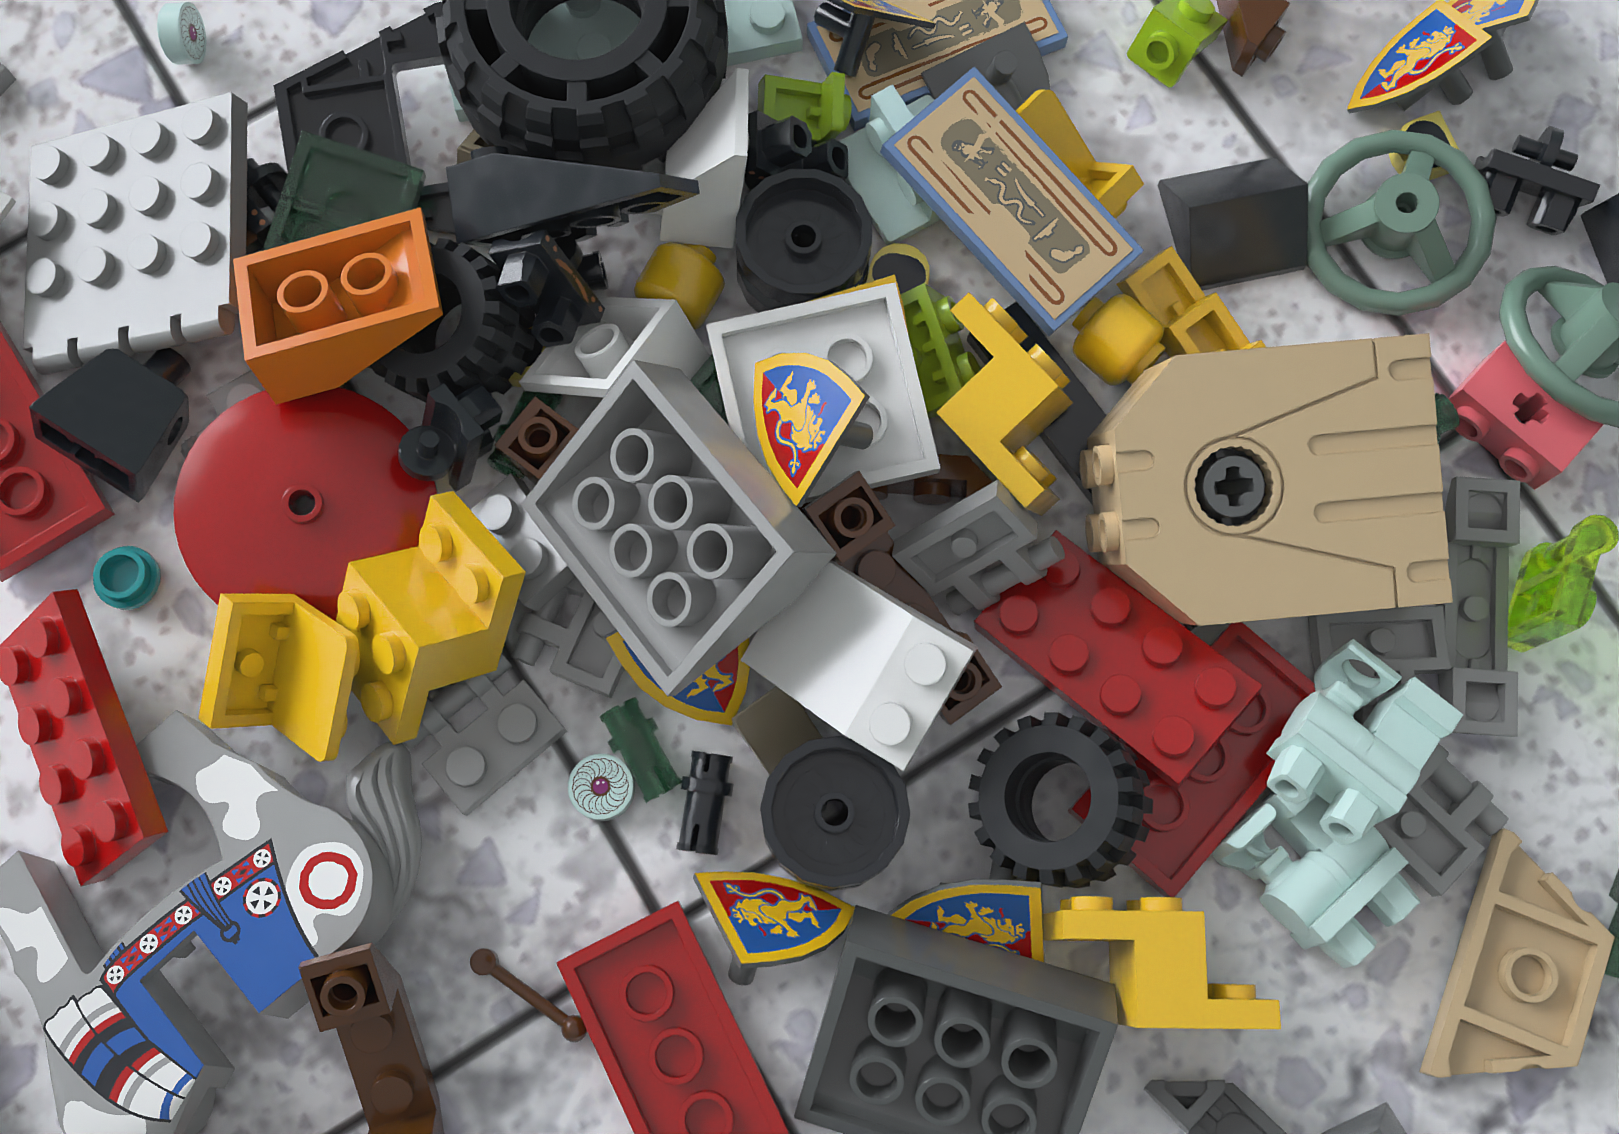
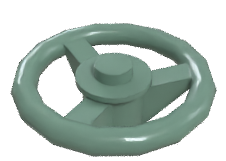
[1307,130,1497,316]
[1499,266,1619,428]

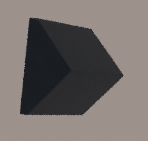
[1157,157,1308,290]

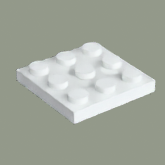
[706,282,940,503]

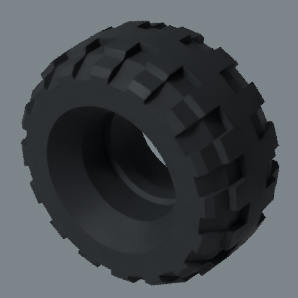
[436,0,729,171]

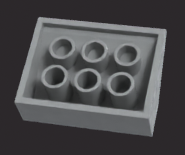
[521,360,837,697]

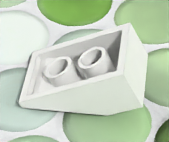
[741,560,978,771]

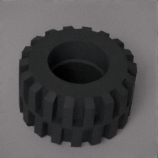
[370,238,535,403]
[968,712,1153,888]

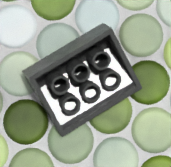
[794,905,1118,1134]

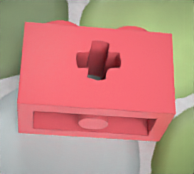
[1439,340,1604,490]

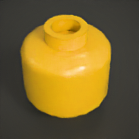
[634,242,725,330]
[1072,294,1166,386]

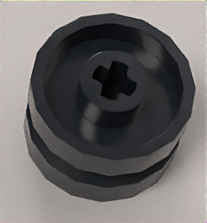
[736,169,872,313]
[760,736,911,892]

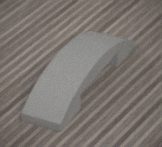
[1435,476,1520,737]

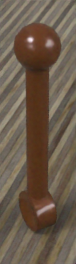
[470,948,587,1042]

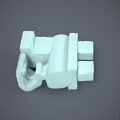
[1266,639,1464,846]
[1212,791,1420,968]

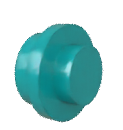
[93,546,161,610]

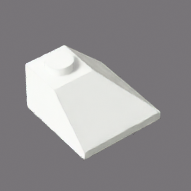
[649,68,749,248]
[519,297,710,398]

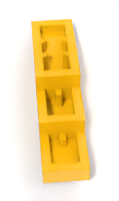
[1116,246,1266,358]

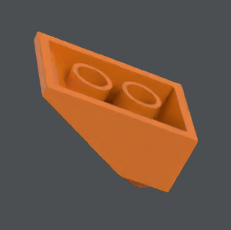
[233,207,443,405]

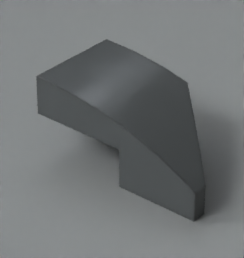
[1144,1080,1287,1134]

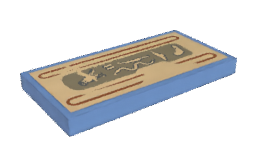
[807,0,1068,131]
[880,67,1144,336]

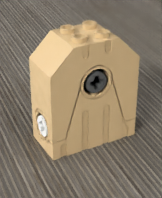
[1080,333,1453,626]

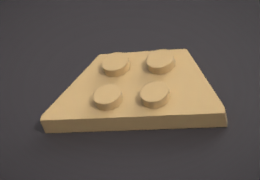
[1419,828,1615,1078]

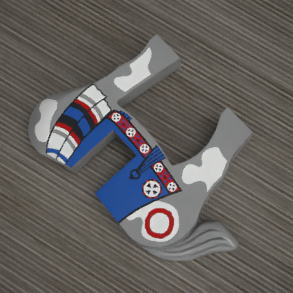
[0,710,422,1134]

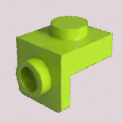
[1127,0,1228,87]
[757,72,852,143]

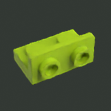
[900,283,981,419]

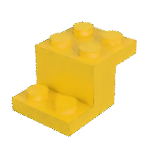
[936,292,1073,516]
[336,491,526,745]
[1043,896,1281,1029]

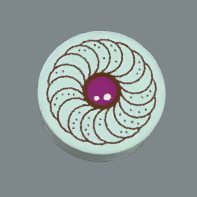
[157,2,206,65]
[568,754,635,821]

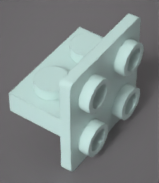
[840,84,941,245]

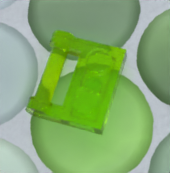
[1508,514,1619,653]

